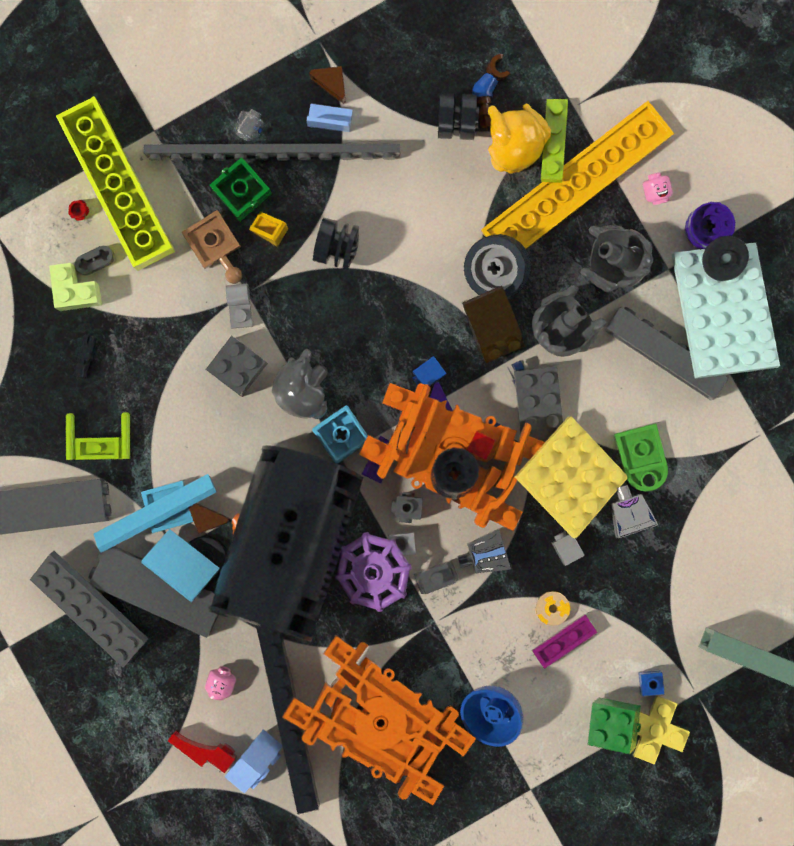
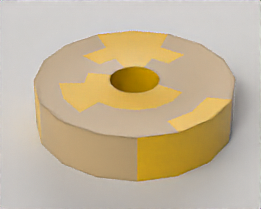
[535,591,570,626]

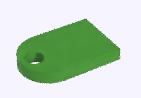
[614,424,668,491]

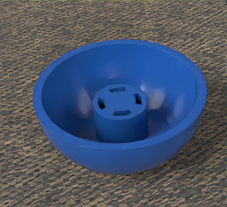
[460,685,523,747]

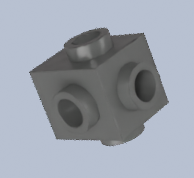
[391,492,423,523]

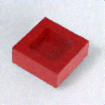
[467,431,496,460]

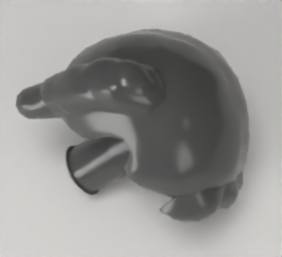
[580,225,653,292]
[532,285,606,357]
[272,349,329,419]

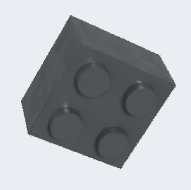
[205,335,268,397]

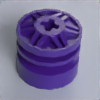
[685,202,736,249]

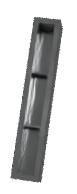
[604,307,728,401]

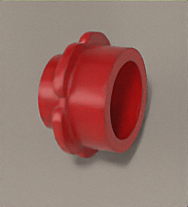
[68,200,89,221]

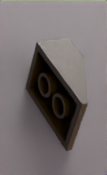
[462,285,525,363]

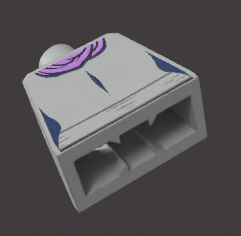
[610,485,658,538]

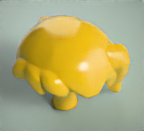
[488,103,551,174]

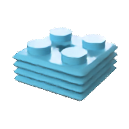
[312,406,368,464]

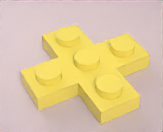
[633,695,690,765]

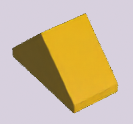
[249,211,288,246]

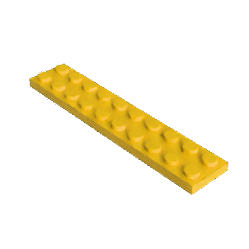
[481,101,674,249]

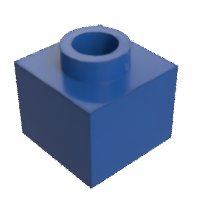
[638,671,664,696]

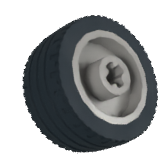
[464,234,531,298]

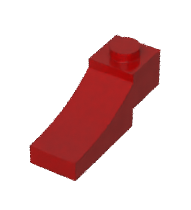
[168,731,237,773]

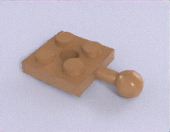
[181,210,242,284]

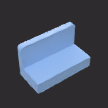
[307,104,353,132]

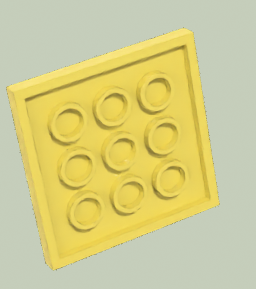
[515,416,628,538]

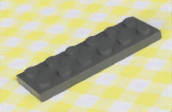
[30,551,148,667]

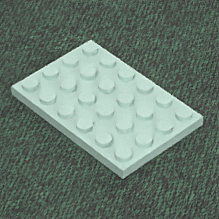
[672,243,780,379]

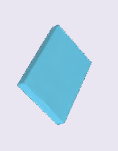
[141,529,220,603]

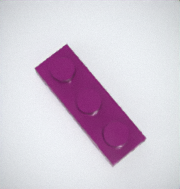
[532,614,598,669]

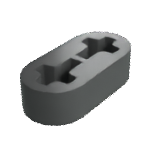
[75,246,115,275]

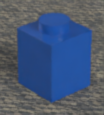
[412,356,446,387]

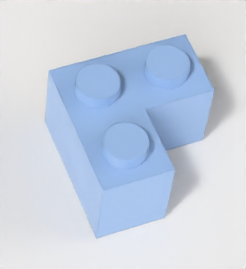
[225,729,282,793]

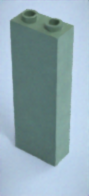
[698,627,794,686]

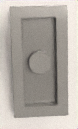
[226,284,253,329]

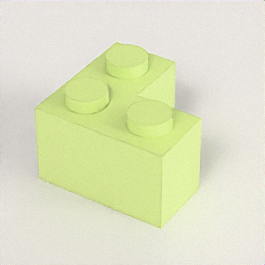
[49,263,102,311]

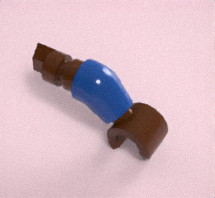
[473,54,510,128]

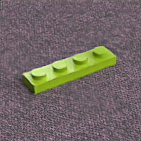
[541,99,568,183]

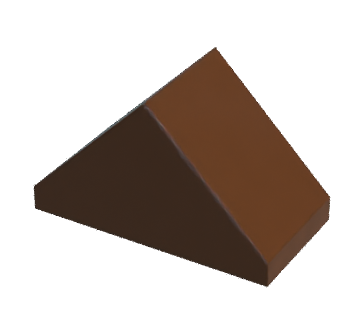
[309,66,346,104]
[188,503,231,534]

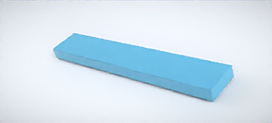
[94,474,216,553]

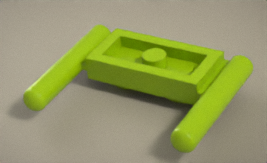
[66,412,130,460]

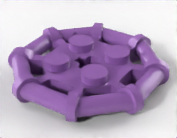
[335,532,412,612]

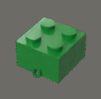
[210,157,272,221]
[587,697,641,754]

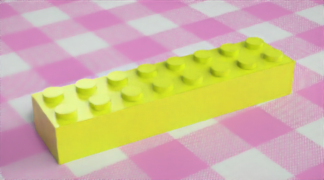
[56,97,175,271]

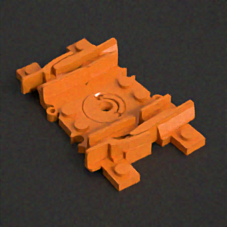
[358,383,545,531]
[283,636,476,805]

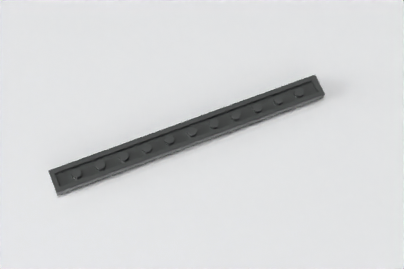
[144,144,400,161]

